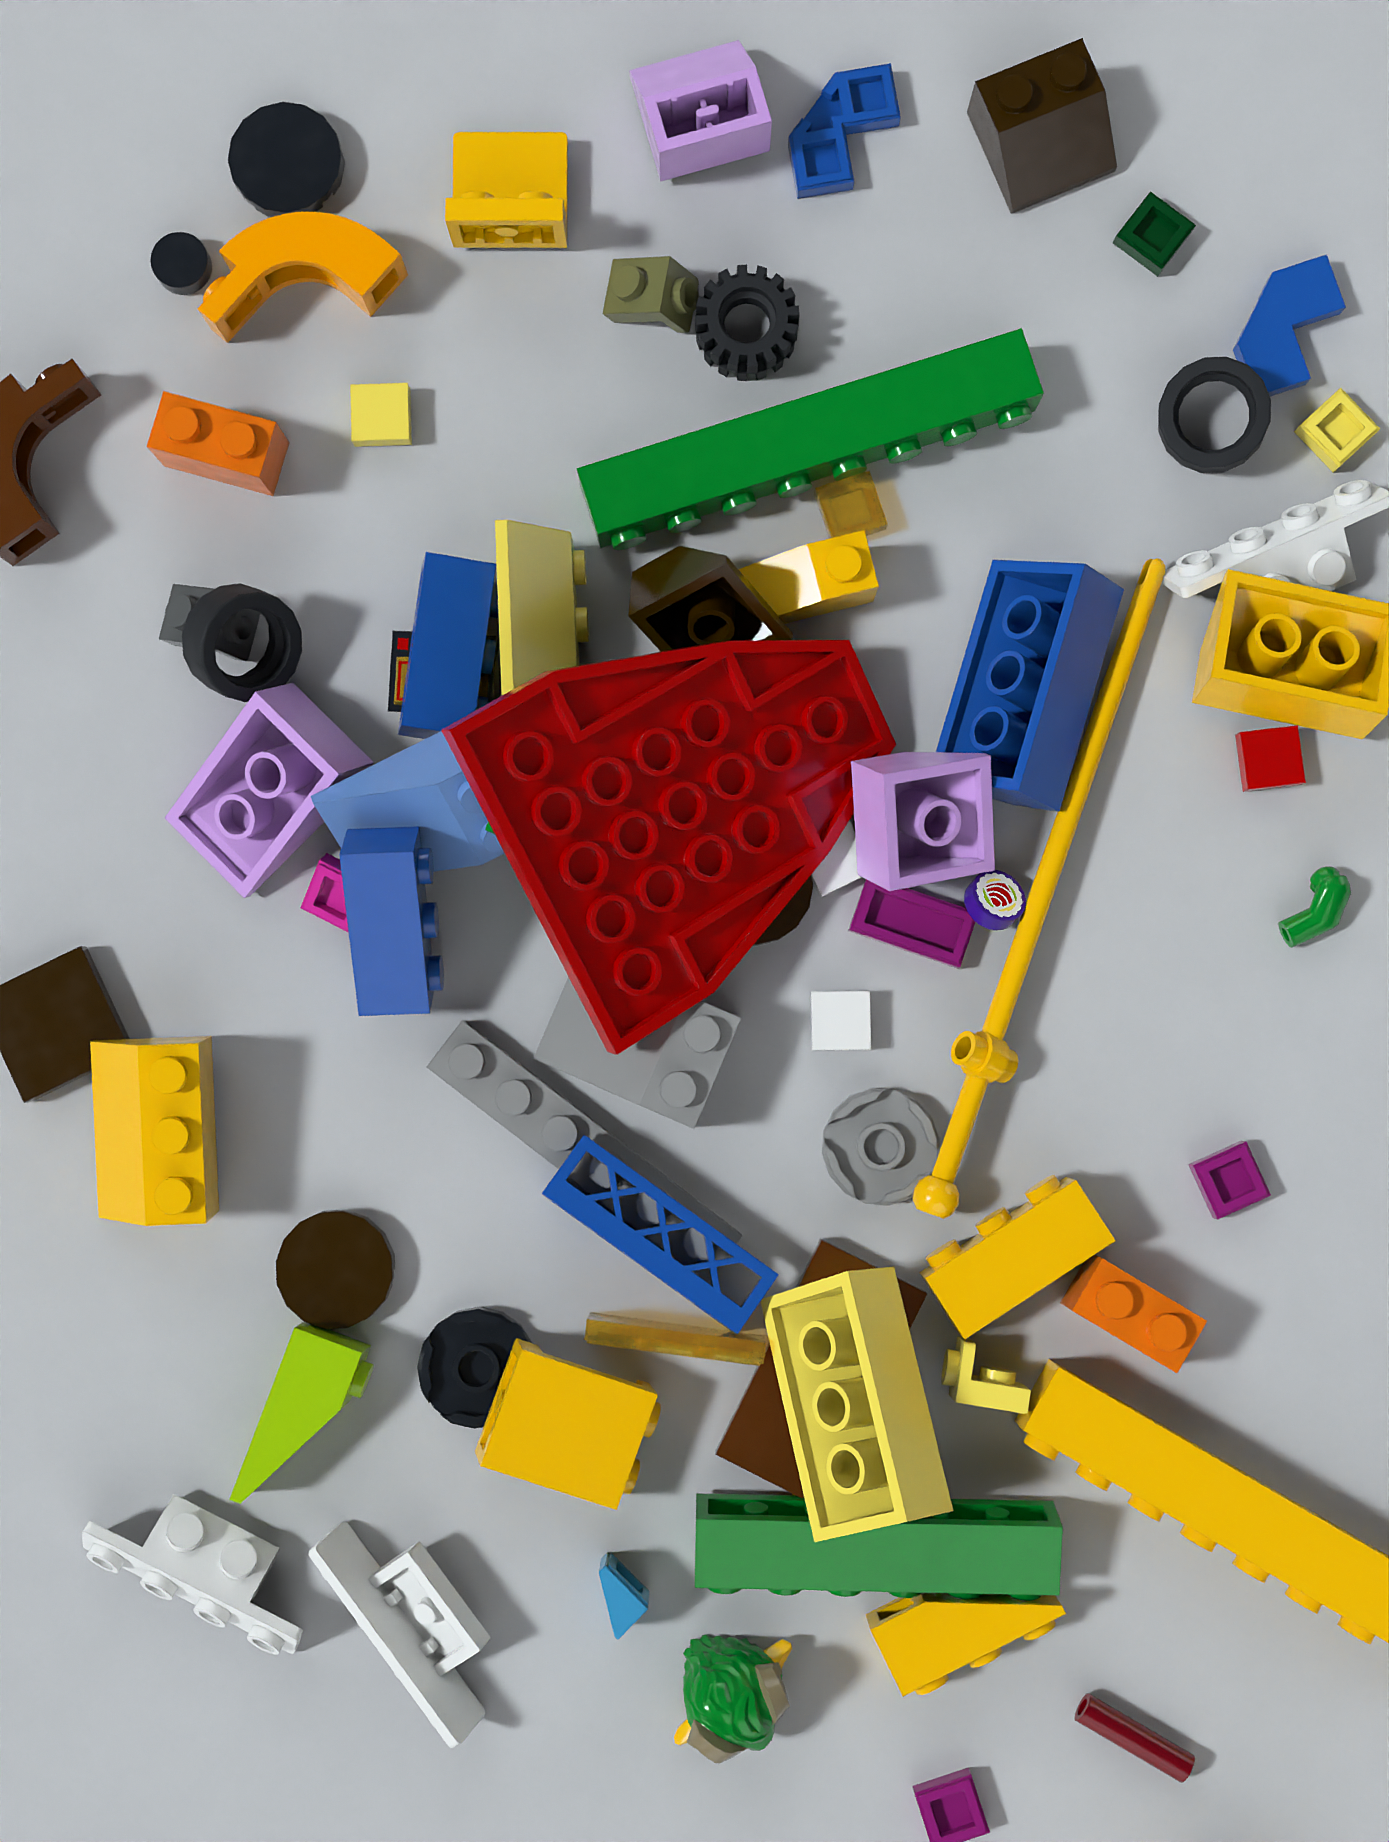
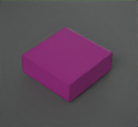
[1188,1141,1271,1220]
[912,1767,990,1842]

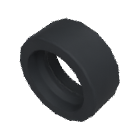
[1158,357,1271,473]
[182,583,302,702]

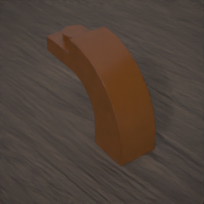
[0,359,101,566]

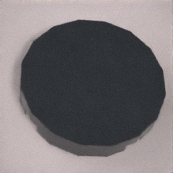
[228,102,345,217]
[417,1307,532,1429]

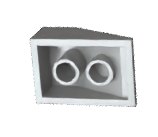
[533,977,741,1129]

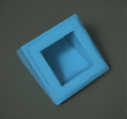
[599,1552,650,1640]

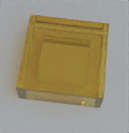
[814,470,888,538]

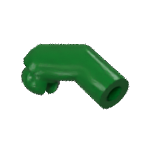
[1278,866,1351,948]

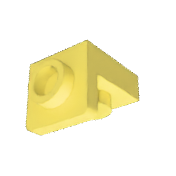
[941,1337,1031,1414]

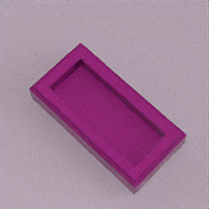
[848,879,976,969]

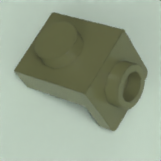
[602,256,699,333]

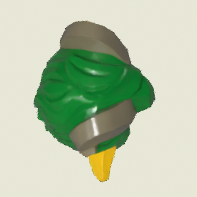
[674,1635,792,1763]

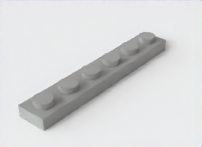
[426,1020,742,1282]

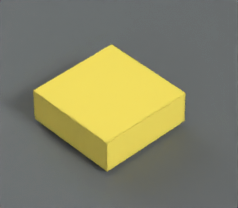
[350,383,412,447]
[1294,388,1380,473]

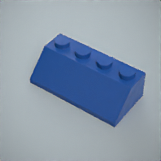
[936,560,1124,812]

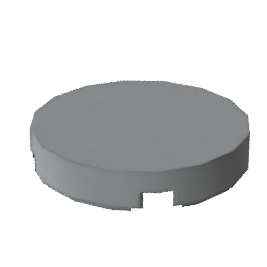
[822,1088,940,1206]

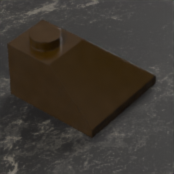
[628,546,793,652]

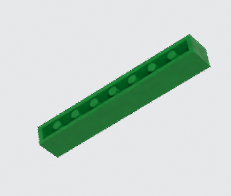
[576,328,1044,550]

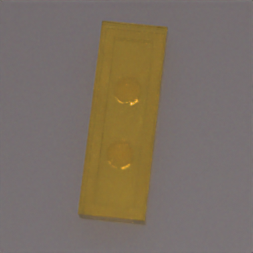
[584,1312,766,1366]

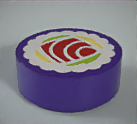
[964,870,1026,931]

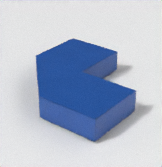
[788,63,901,199]
[1233,254,1346,397]

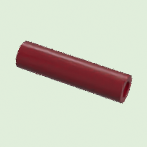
[1074,1693,1195,1783]

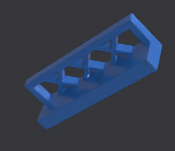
[542,1135,779,1334]

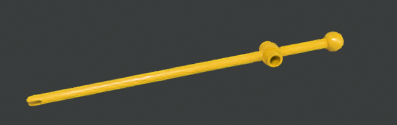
[913,558,1166,1219]

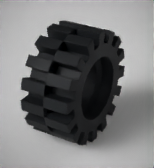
[695,264,800,381]

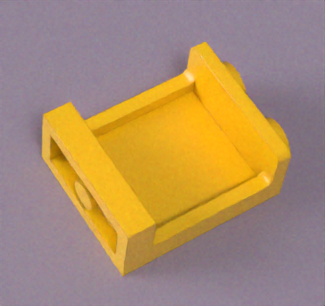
[475,1338,661,1510]

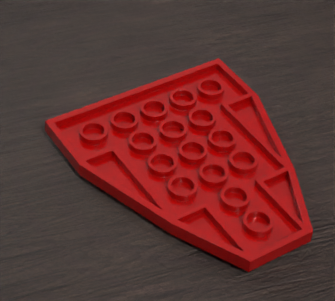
[441,640,896,1055]

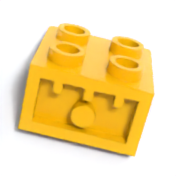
[445,132,568,248]

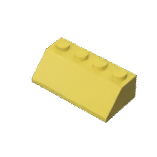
[495,519,589,695]
[760,1266,953,1542]

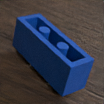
[398,552,499,739]
[339,826,444,1016]

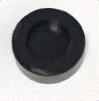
[150,232,212,295]

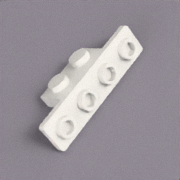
[1162,480,1389,598]
[82,1494,303,1655]
[309,1521,491,1748]

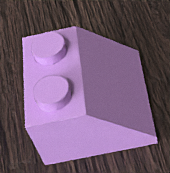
[851,752,995,891]

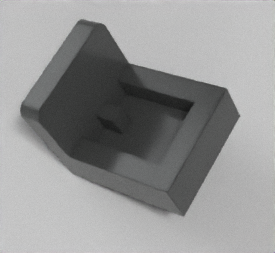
[159,584,261,661]

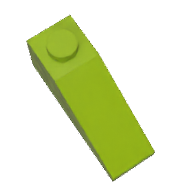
[229,1322,374,1504]

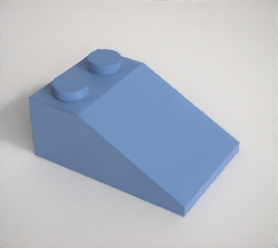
[311,731,505,872]

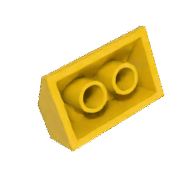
[1192,569,1389,740]
[90,1036,219,1226]

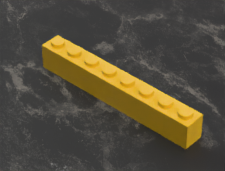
[1014,1359,1389,1645]

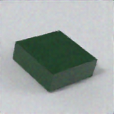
[1113,191,1196,277]

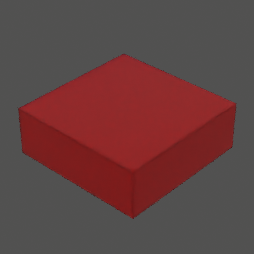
[1235,725,1306,792]

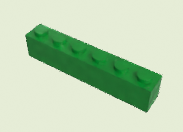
[695,1493,1063,1601]

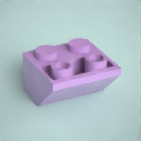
[629,40,772,182]

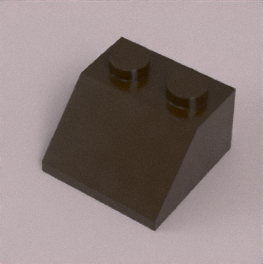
[967,38,1117,214]

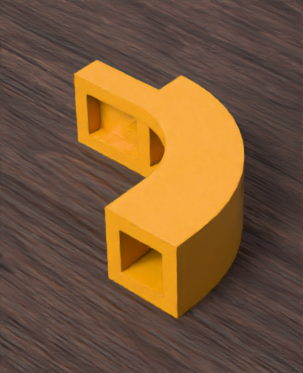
[198,212,408,343]

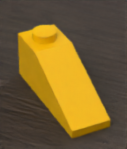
[739,530,879,624]

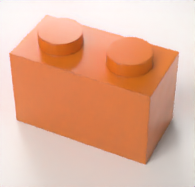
[146,391,290,496]
[1060,1255,1207,1373]

